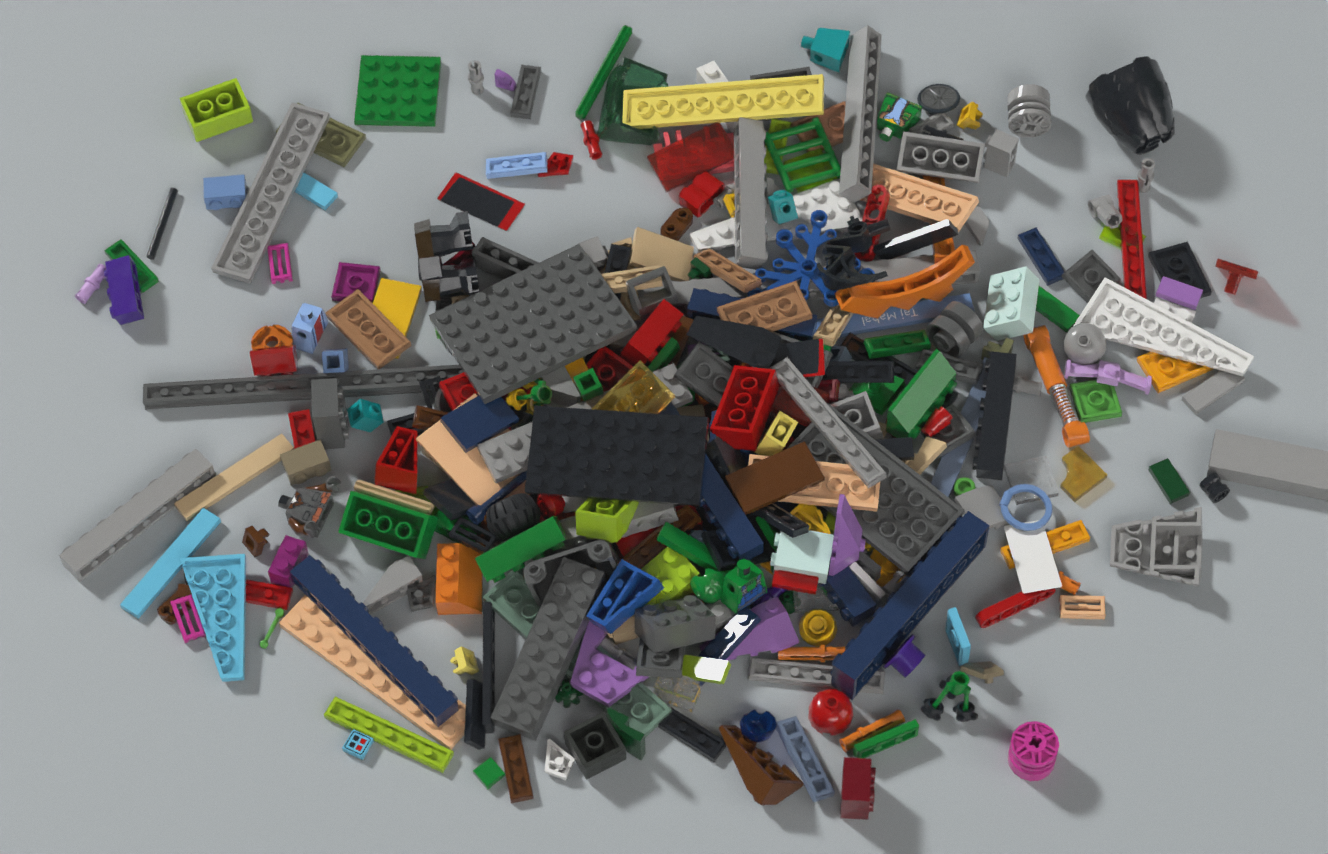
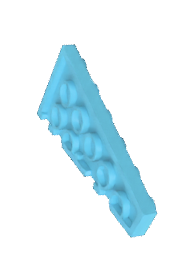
[179,554,246,682]

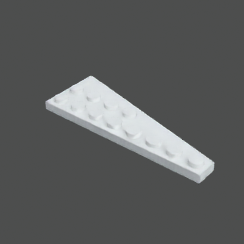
[690,179,863,253]
[1073,278,1254,376]

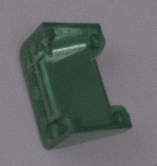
[597,57,668,146]

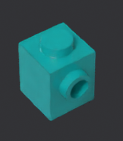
[767,190,798,225]
[347,399,384,433]

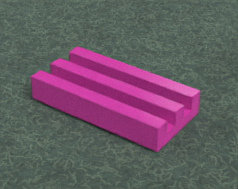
[267,243,293,284]
[170,594,206,643]

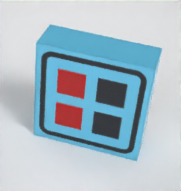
[342,729,374,760]

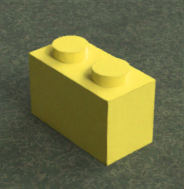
[755,411,798,456]

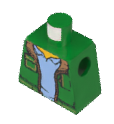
[877,92,922,142]

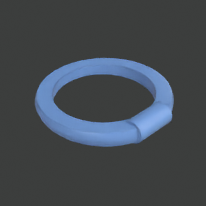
[999,484,1052,531]

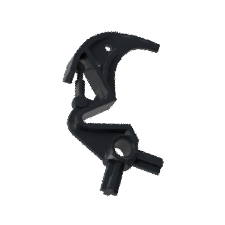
[817,216,891,290]

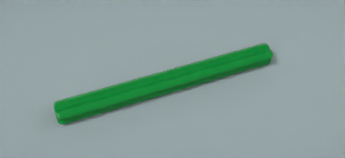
[575,25,632,120]

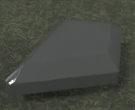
[406,575,436,612]

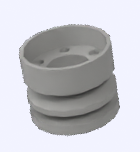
[1007,84,1051,137]

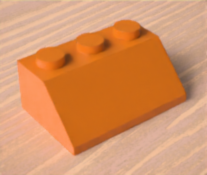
[436,543,483,615]

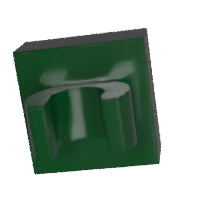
[688,257,713,281]

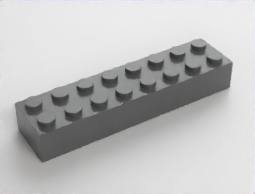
[491,557,607,741]

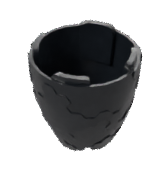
[1086,56,1175,155]

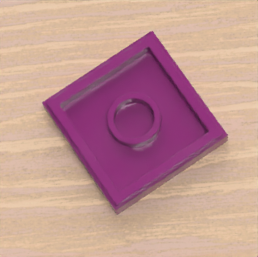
[331,262,381,304]

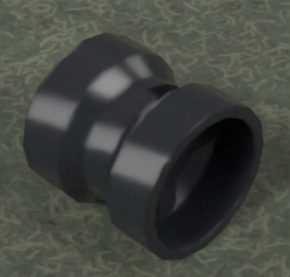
[1199,473,1230,503]

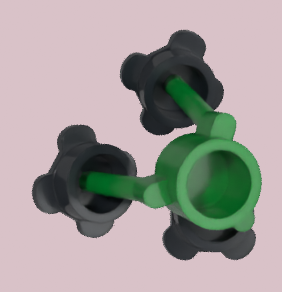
[921,671,978,722]

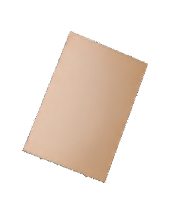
[416,394,531,514]

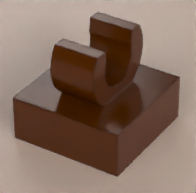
[242,525,270,557]

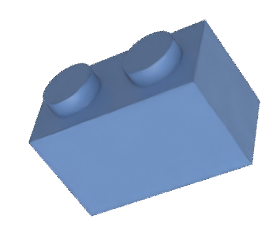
[203,174,247,210]

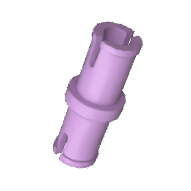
[75,263,106,304]

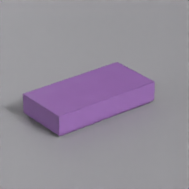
[1156,276,1203,310]

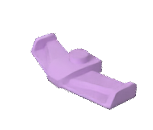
[1065,360,1152,395]

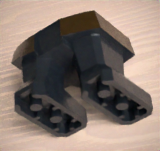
[414,211,479,302]

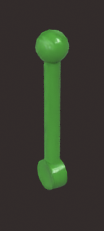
[260,608,284,649]

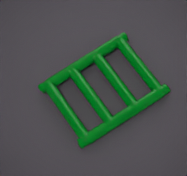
[764,117,841,193]

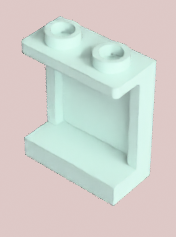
[770,530,834,584]

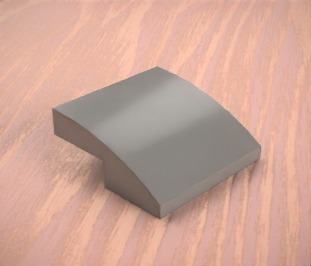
[955,485,1014,530]

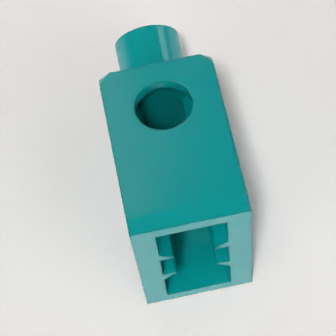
[801,28,850,72]

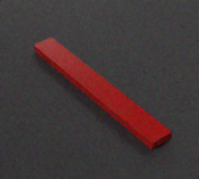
[1117,180,1147,299]

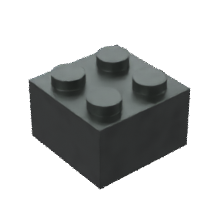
[564,712,626,780]

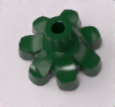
[555,679,584,708]

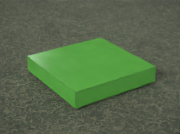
[1069,379,1122,423]

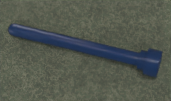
[466,470,527,525]

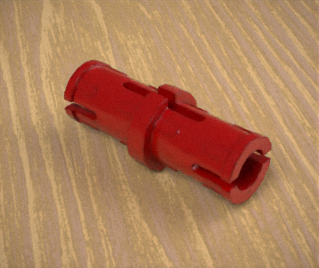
[580,120,602,160]

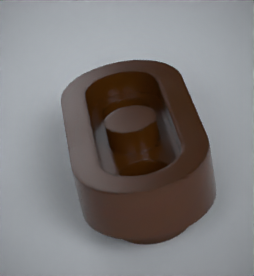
[660,208,693,241]

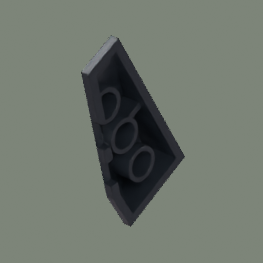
[686,316,781,369]

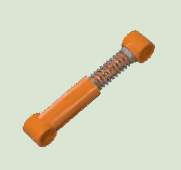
[1023,325,1090,448]

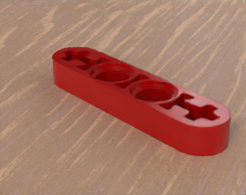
[855,184,890,262]
[975,588,1056,628]

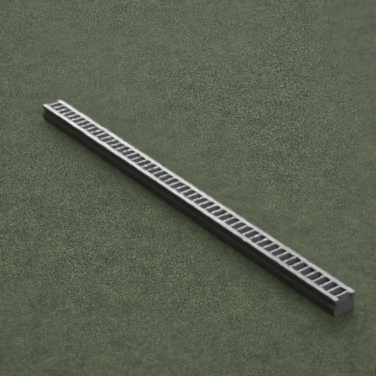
[143,365,538,410]

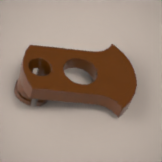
[157,584,192,625]

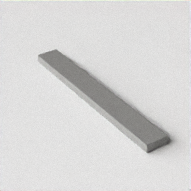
[769,357,887,489]

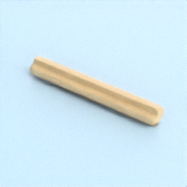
[354,480,434,515]

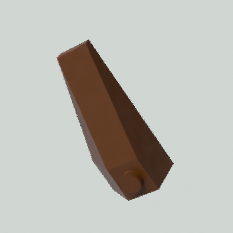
[719,725,804,805]

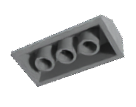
[897,132,985,183]

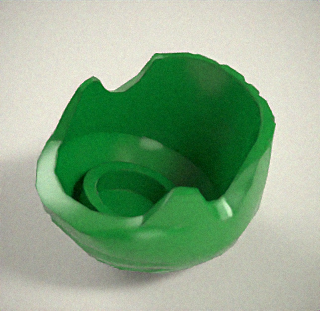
[690,568,727,603]

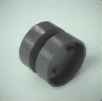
[926,301,984,358]

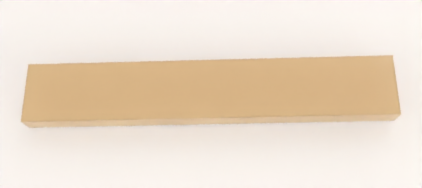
[174,433,294,522]

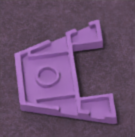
[570,621,649,707]

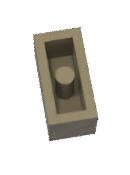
[280,440,332,486]

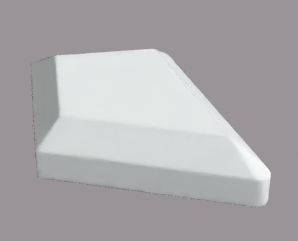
[545,739,575,780]

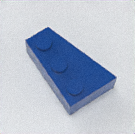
[586,560,664,634]

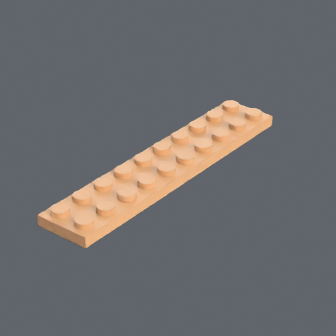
[279,595,466,750]

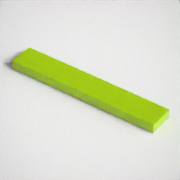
[324,696,454,773]

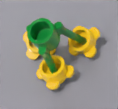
[506,378,552,415]

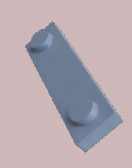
[775,716,835,803]

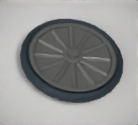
[917,84,960,114]

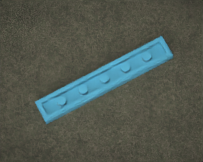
[120,508,221,619]

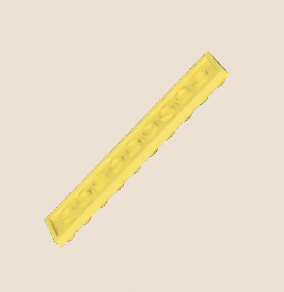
[622,74,824,130]

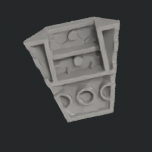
[1110,507,1203,587]

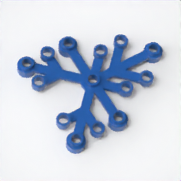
[747,210,875,307]

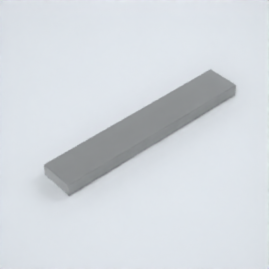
[749,657,885,694]

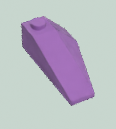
[829,494,866,576]
[699,597,799,661]

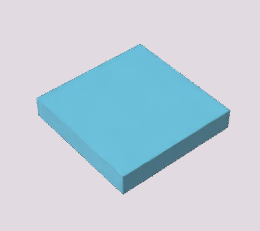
[945,607,971,666]

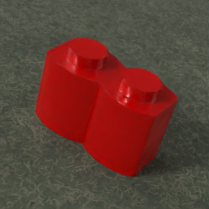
[679,171,725,218]

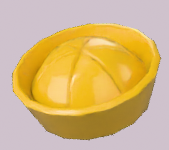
[799,608,838,647]

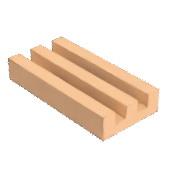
[1059,595,1105,619]

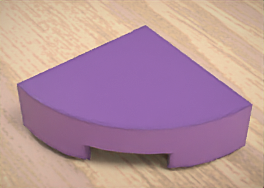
[494,69,517,91]

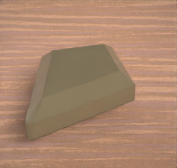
[960,661,1004,684]

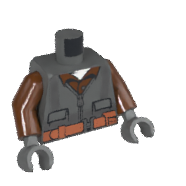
[278,476,341,538]

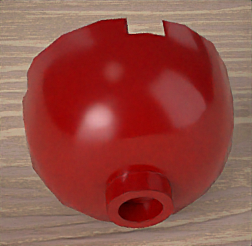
[808,689,853,735]

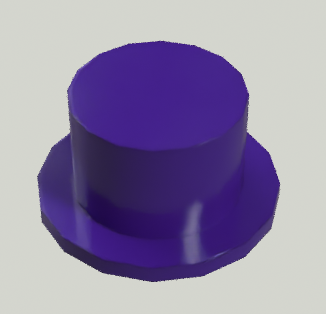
[883,634,926,678]

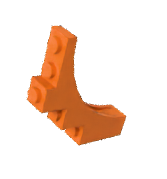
[835,245,975,319]

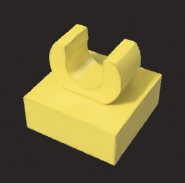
[450,646,479,675]

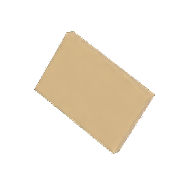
[629,227,694,282]

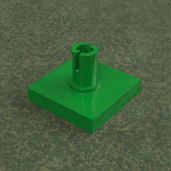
[849,375,905,415]

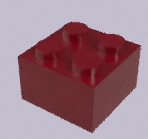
[840,757,876,820]

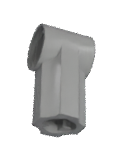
[1088,194,1122,229]

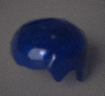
[739,709,777,742]

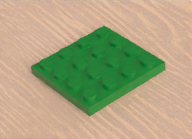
[354,55,441,127]

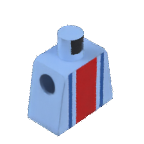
[291,303,328,354]

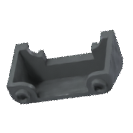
[524,540,618,607]

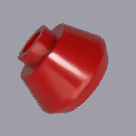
[537,495,565,520]

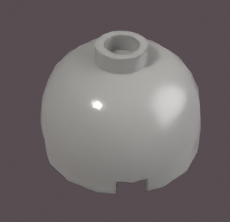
[1064,323,1107,365]

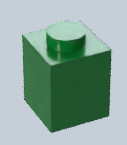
[573,368,604,402]

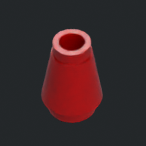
[921,406,953,438]

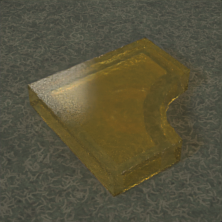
[1060,446,1107,502]

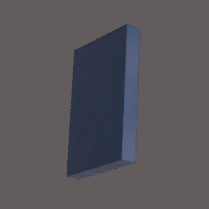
[440,396,519,453]

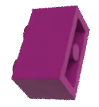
[268,535,309,588]

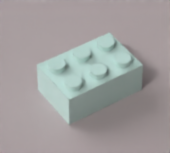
[983,266,1040,341]

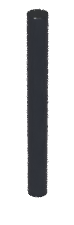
[146,188,178,260]

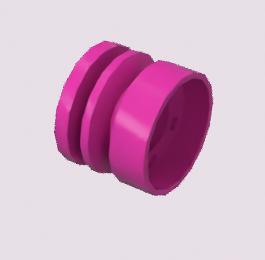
[1008,721,1059,781]

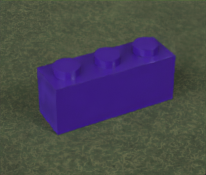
[104,255,144,325]

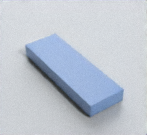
[486,152,547,179]

